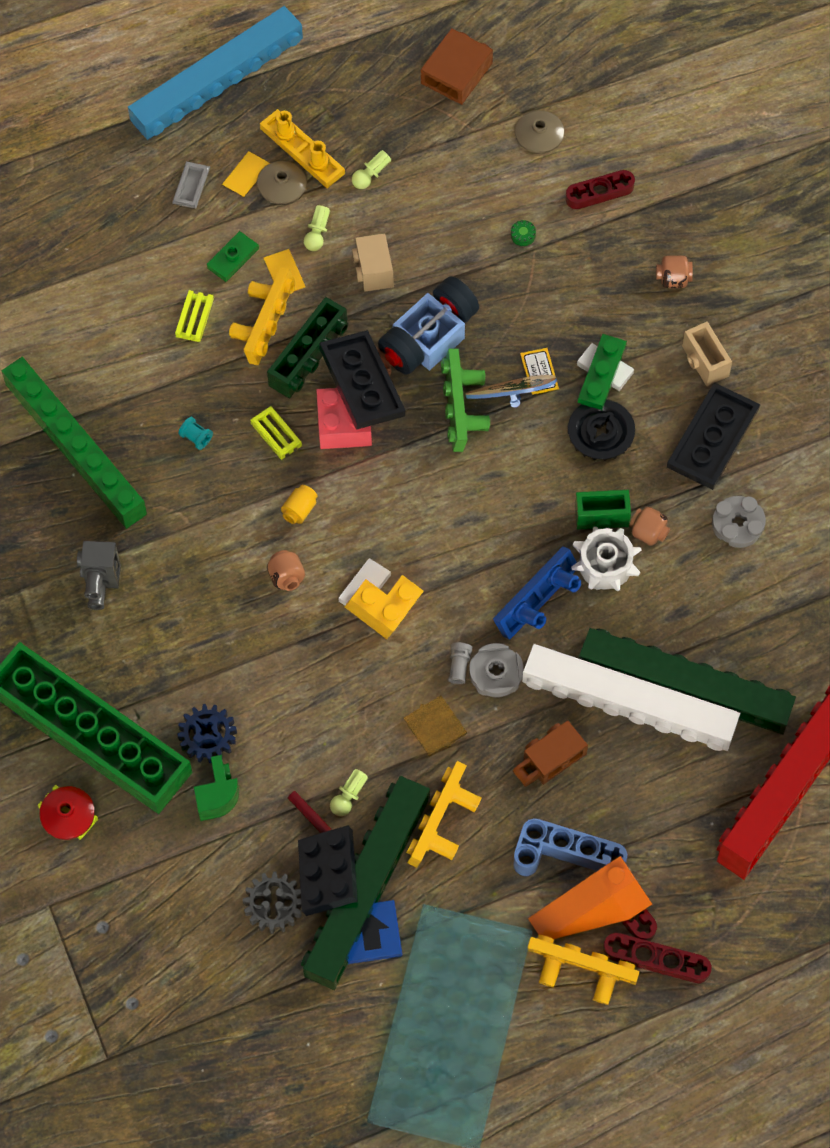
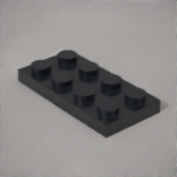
[319,330,406,430]
[667,382,760,490]

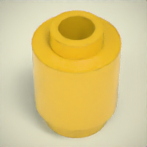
[281,485,318,524]

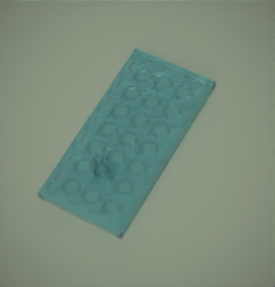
[367,904,532,1148]

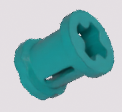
[178,416,213,450]

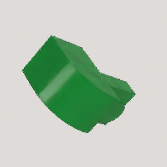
[194,755,239,821]

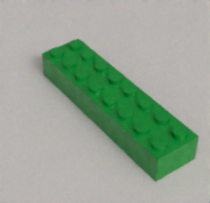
[0,642,193,814]

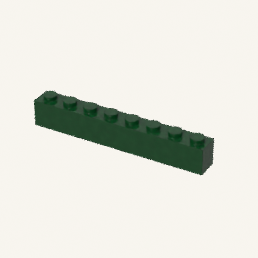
[579,628,796,735]
[301,776,430,991]

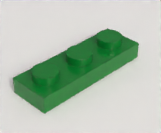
[578,334,627,410]

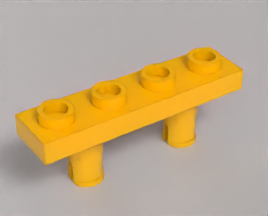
[260,109,345,188]
[229,266,296,365]
[406,761,482,868]
[527,935,640,1005]

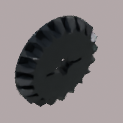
[568,399,635,461]

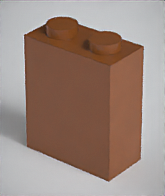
[421,28,493,105]

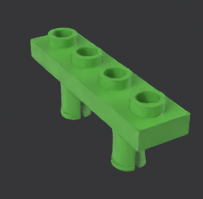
[441,349,490,452]

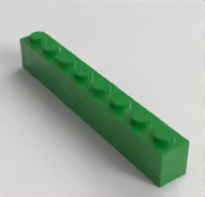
[1,357,147,529]

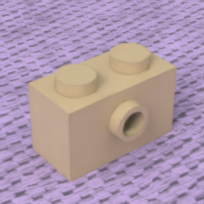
[352,233,394,292]
[682,322,732,386]

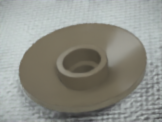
[515,110,564,153]
[257,161,307,205]

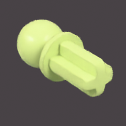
[352,150,391,189]
[304,205,330,251]
[330,769,368,817]

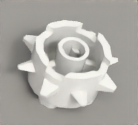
[571,527,642,591]

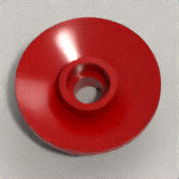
[39,786,95,840]

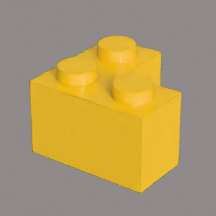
[345,575,423,639]

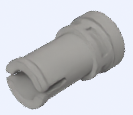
[448,642,472,684]

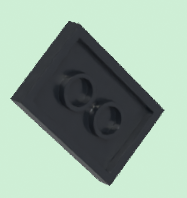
[298,825,358,916]

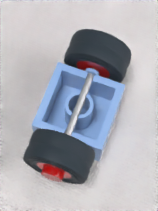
[378,276,479,375]

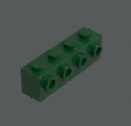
[267,296,348,399]

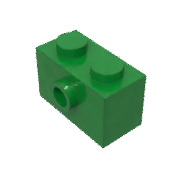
[575,490,631,530]

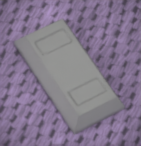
[172,161,210,209]

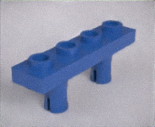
[493,546,581,640]

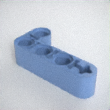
[513,818,627,876]

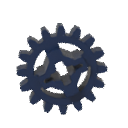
[177,704,237,763]

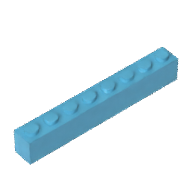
[128,6,303,140]

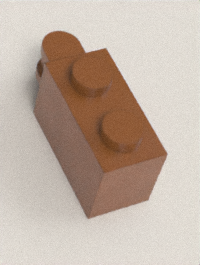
[513,721,588,787]

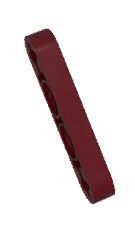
[603,933,712,983]

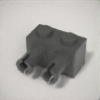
[77,541,121,610]

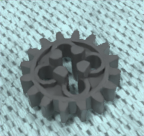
[243,871,302,934]

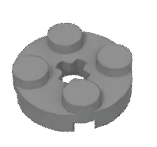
[712,496,766,548]
[469,643,523,697]

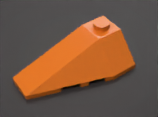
[528,856,652,939]

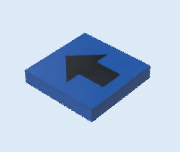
[348,900,402,964]

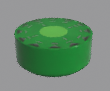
[511,220,536,246]

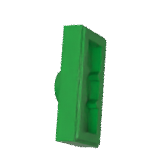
[207,231,259,282]

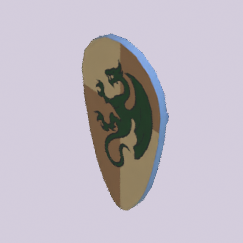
[465,375,557,408]

